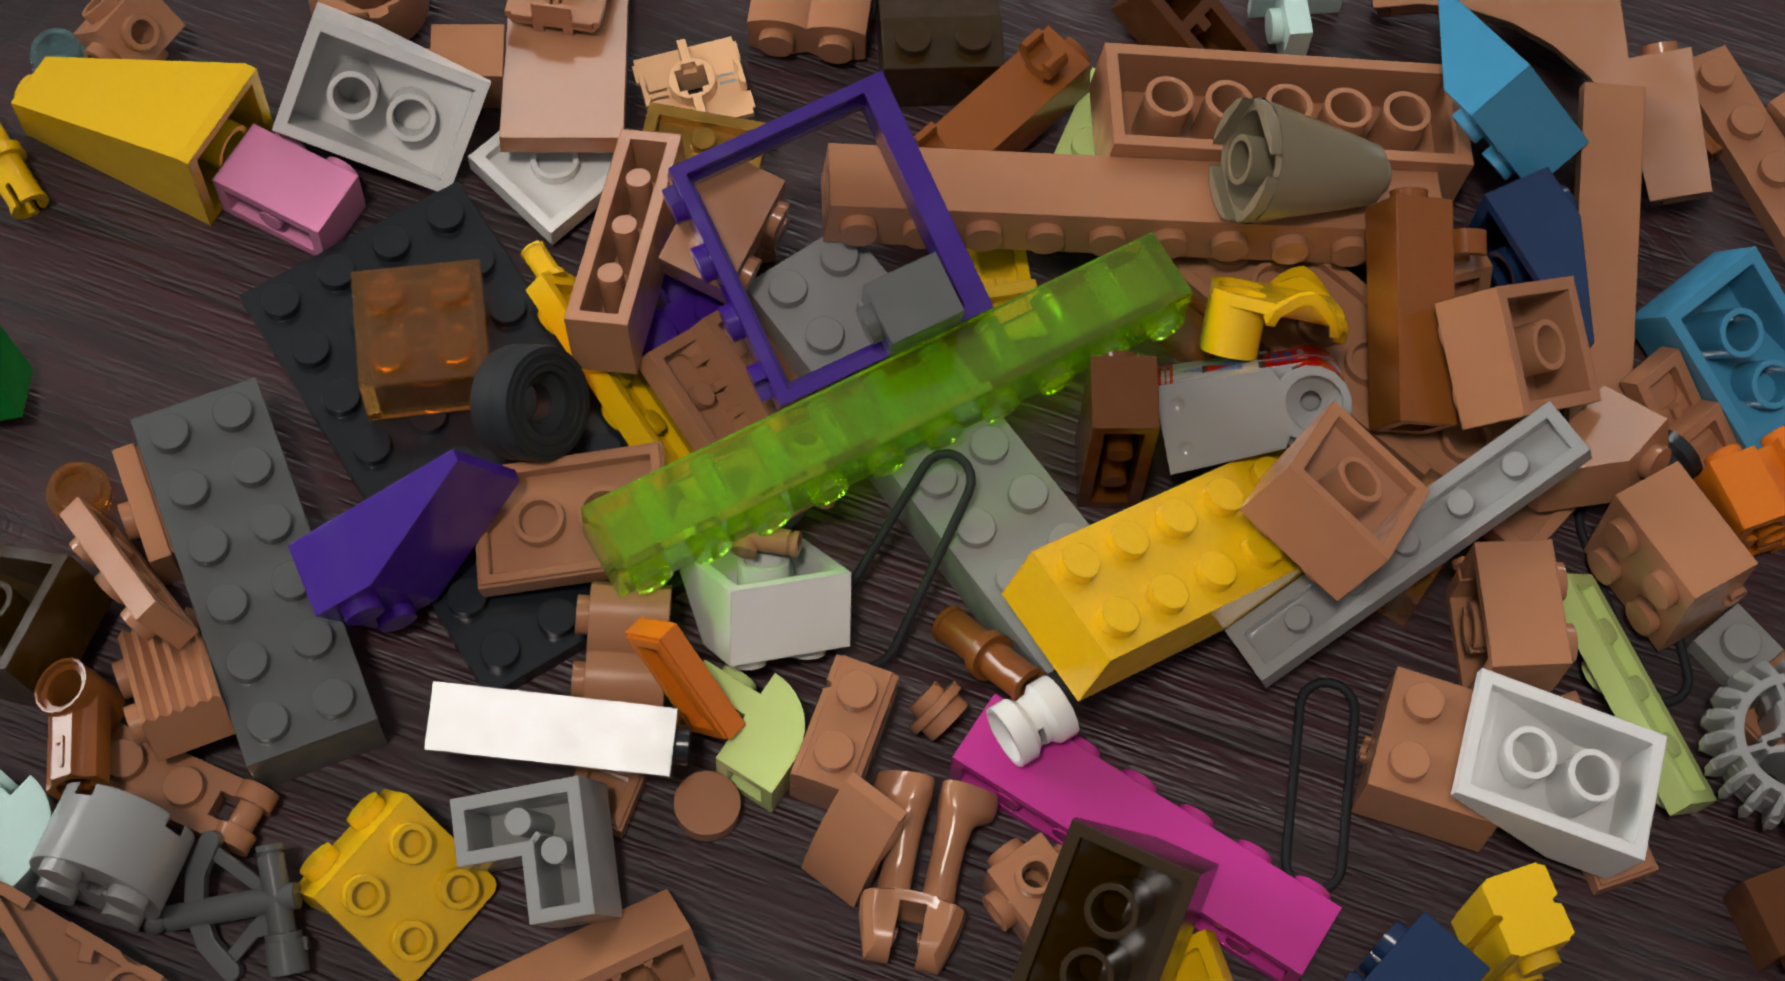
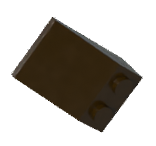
[875,0,1005,107]
[0,544,113,706]

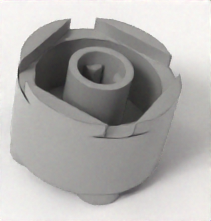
[29,782,195,932]

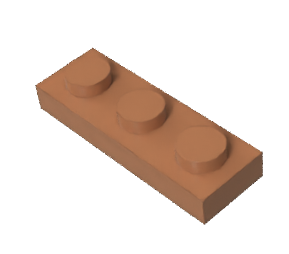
[59,496,198,650]

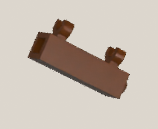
[913,25,1091,152]
[1366,187,1487,434]

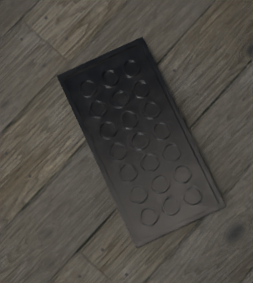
[239,181,692,690]

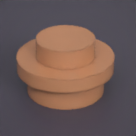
[909,681,969,741]

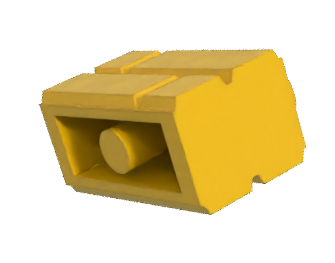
[1451,862,1575,981]

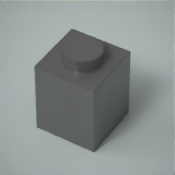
[856,251,965,357]

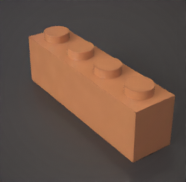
[564,129,686,374]

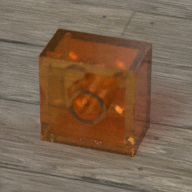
[351,259,492,420]

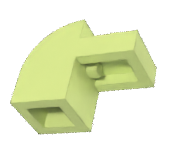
[703,660,805,813]

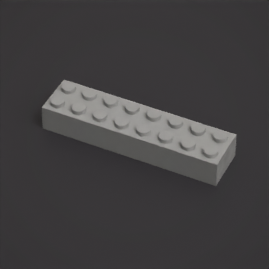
[746,237,1089,687]

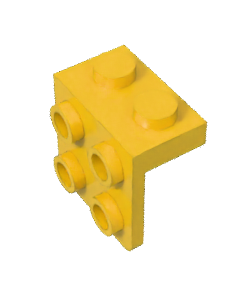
[298,789,496,981]

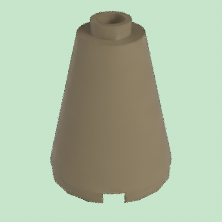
[1209,97,1392,224]

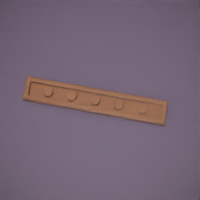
[1563,82,1646,422]

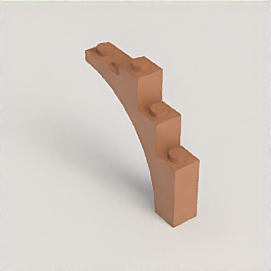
[1372,0,1713,207]

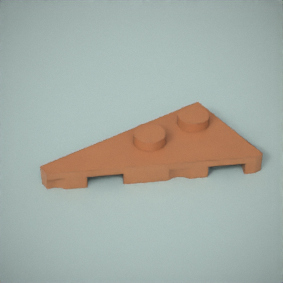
[0,881,169,981]

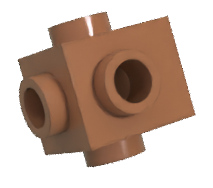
[72,0,185,61]
[982,832,1062,945]

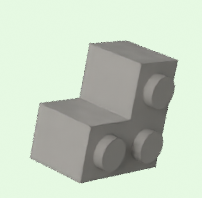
[450,775,623,929]

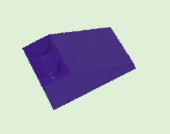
[288,449,520,633]

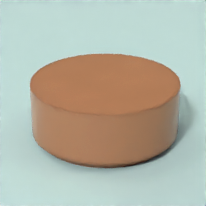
[674,771,741,842]

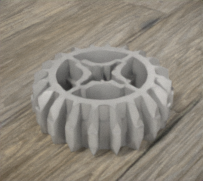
[1698,659,1785,831]

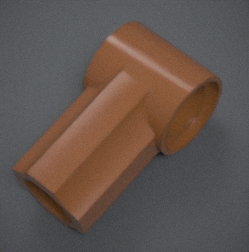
[34,658,126,800]

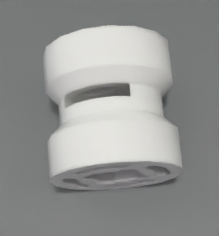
[986,676,1080,767]

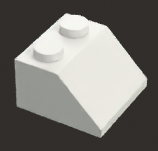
[677,538,852,670]

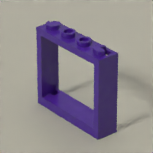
[662,71,993,411]

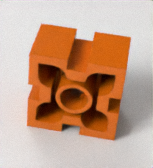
[1693,426,1785,557]

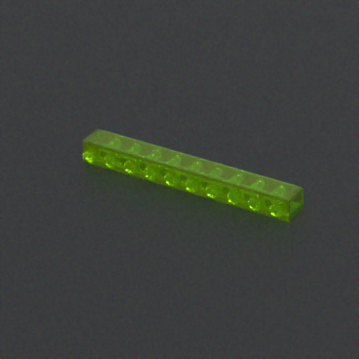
[581,231,1193,598]

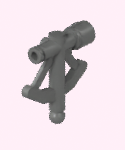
[141,830,311,981]

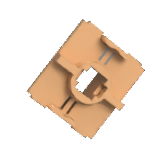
[632,36,756,119]

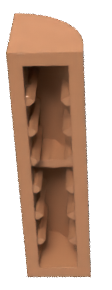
[470,889,711,981]

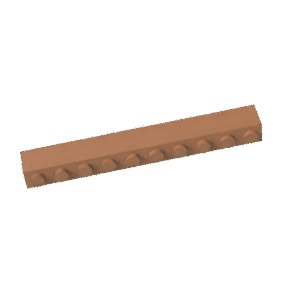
[821,143,1442,267]

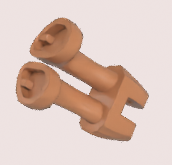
[859,770,1000,976]

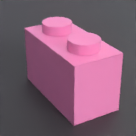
[212,123,366,256]

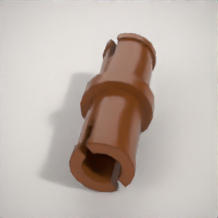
[932,605,1047,701]

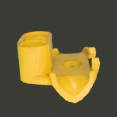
[1200,265,1349,361]

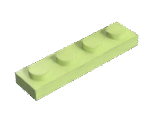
[1563,573,1718,816]

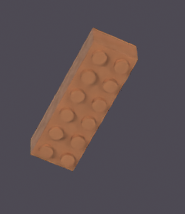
[1089,42,1474,200]

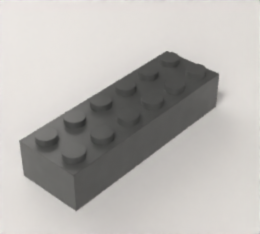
[130,377,388,788]

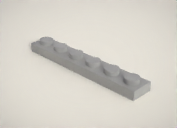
[1225,401,1592,688]

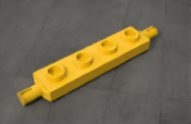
[520,240,719,509]

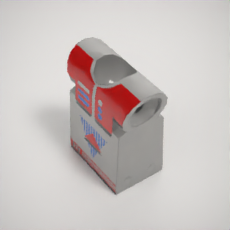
[1158,345,1352,475]

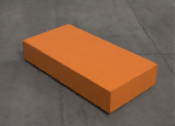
[625,617,746,740]

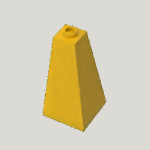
[11,56,275,226]

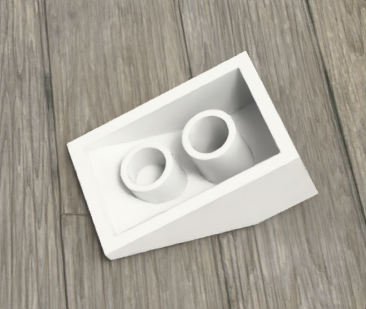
[272,2,491,192]
[1450,668,1668,879]

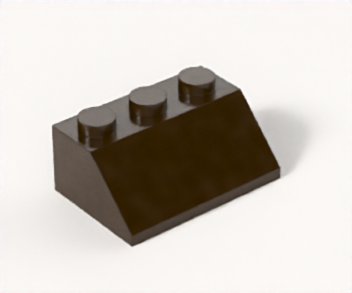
[1011,817,1219,981]

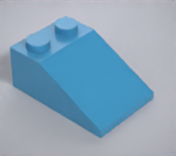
[1438,0,1589,181]
[1635,246,1785,450]

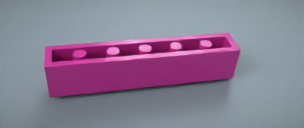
[948,694,1342,981]

